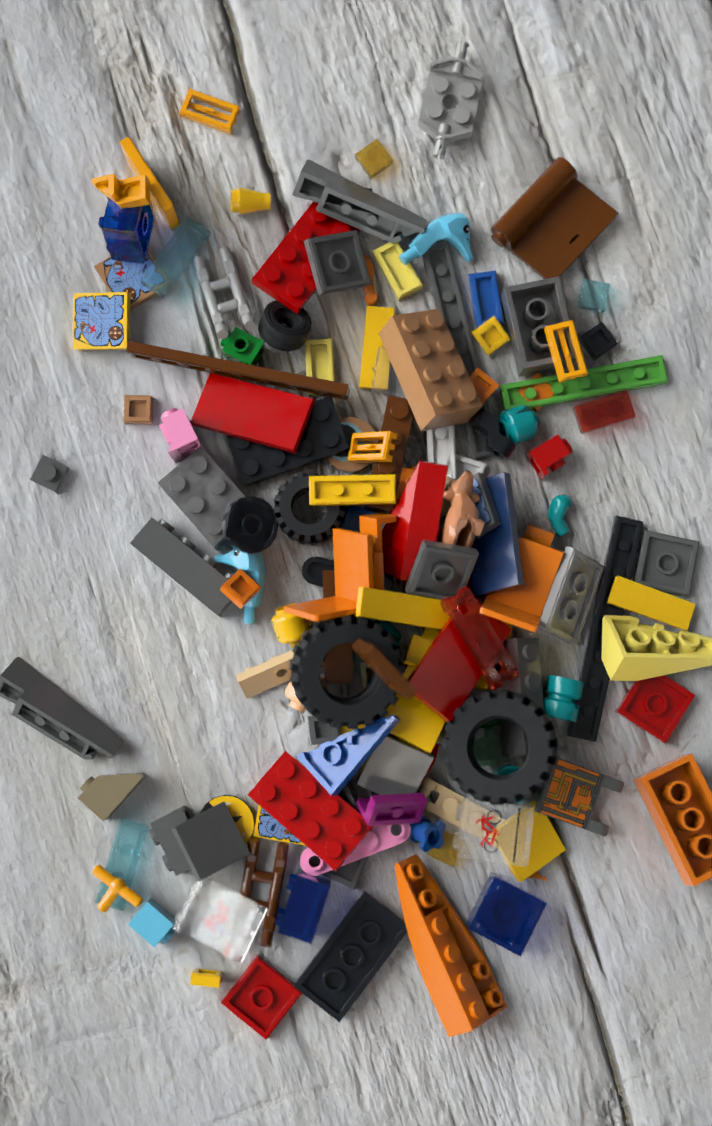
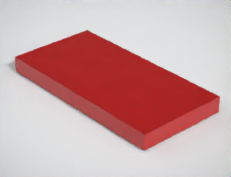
[190,373,315,453]
[407,594,512,722]

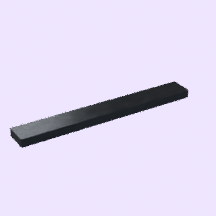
[567,515,643,742]

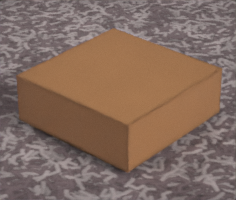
[123,395,154,425]

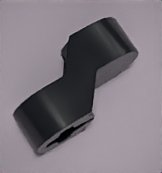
[469,408,516,461]

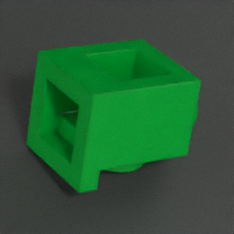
[220,327,266,366]

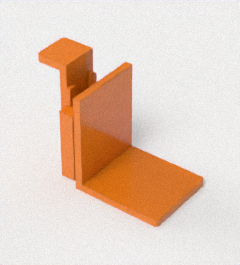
[284,513,396,621]
[480,523,564,633]

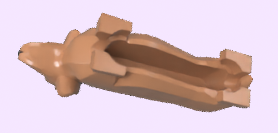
[439,470,485,548]

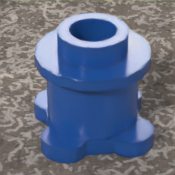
[409,815,446,852]

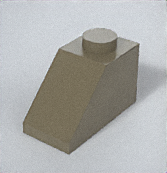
[78,772,147,821]

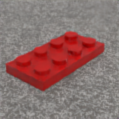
[251,201,360,314]
[248,751,374,872]

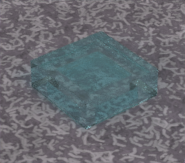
[577,279,610,313]

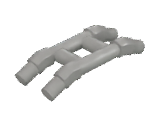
[193,247,255,339]

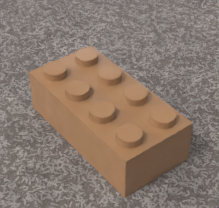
[379,309,482,432]

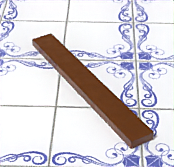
[126,340,350,400]

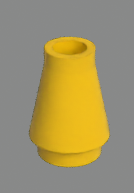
[230,187,271,215]

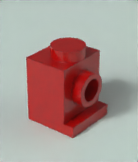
[526,434,573,480]

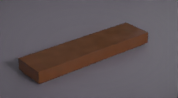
[323,570,354,684]

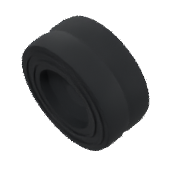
[258,300,312,352]

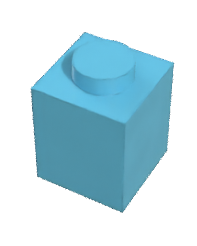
[128,898,177,948]

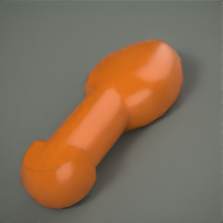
[363,254,378,306]

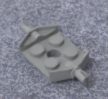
[418,41,484,159]

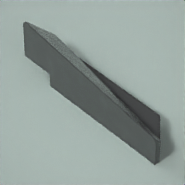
[292,160,427,243]
[0,657,124,760]

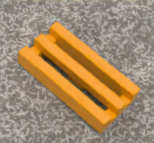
[179,88,241,135]
[544,320,588,383]
[348,431,397,463]

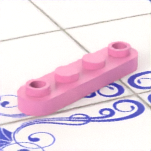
[300,824,411,876]

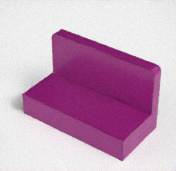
[356,793,428,826]

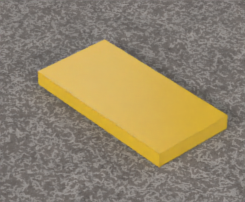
[384,628,445,754]

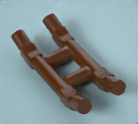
[231,837,289,948]

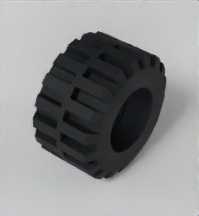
[274,471,345,546]

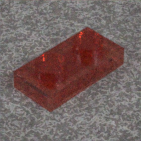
[572,390,636,435]

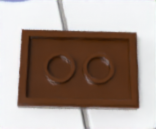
[352,638,417,699]

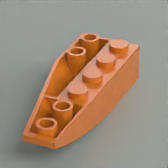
[394,854,508,1037]

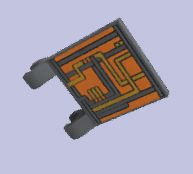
[534,758,624,837]

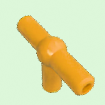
[92,865,143,913]

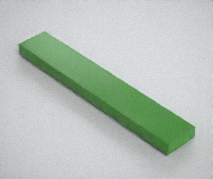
[499,355,669,410]

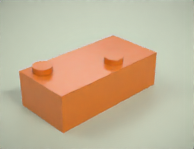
[633,753,712,886]

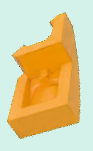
[91,174,150,208]

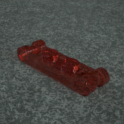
[440,586,519,691]

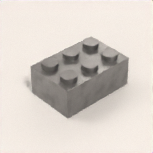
[500,276,576,377]
[158,446,245,551]

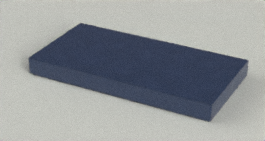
[471,472,524,598]

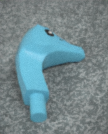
[399,213,473,265]
[214,549,266,624]

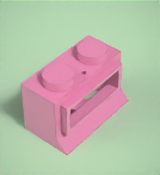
[159,408,201,463]

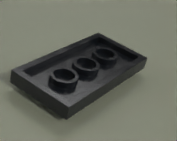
[226,396,349,487]
[293,890,407,1023]

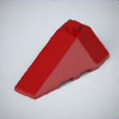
[382,461,448,581]

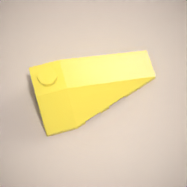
[601,615,712,681]

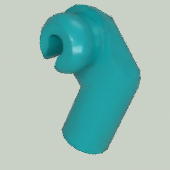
[547,494,572,537]

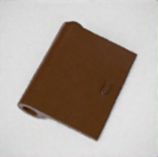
[491,157,619,279]

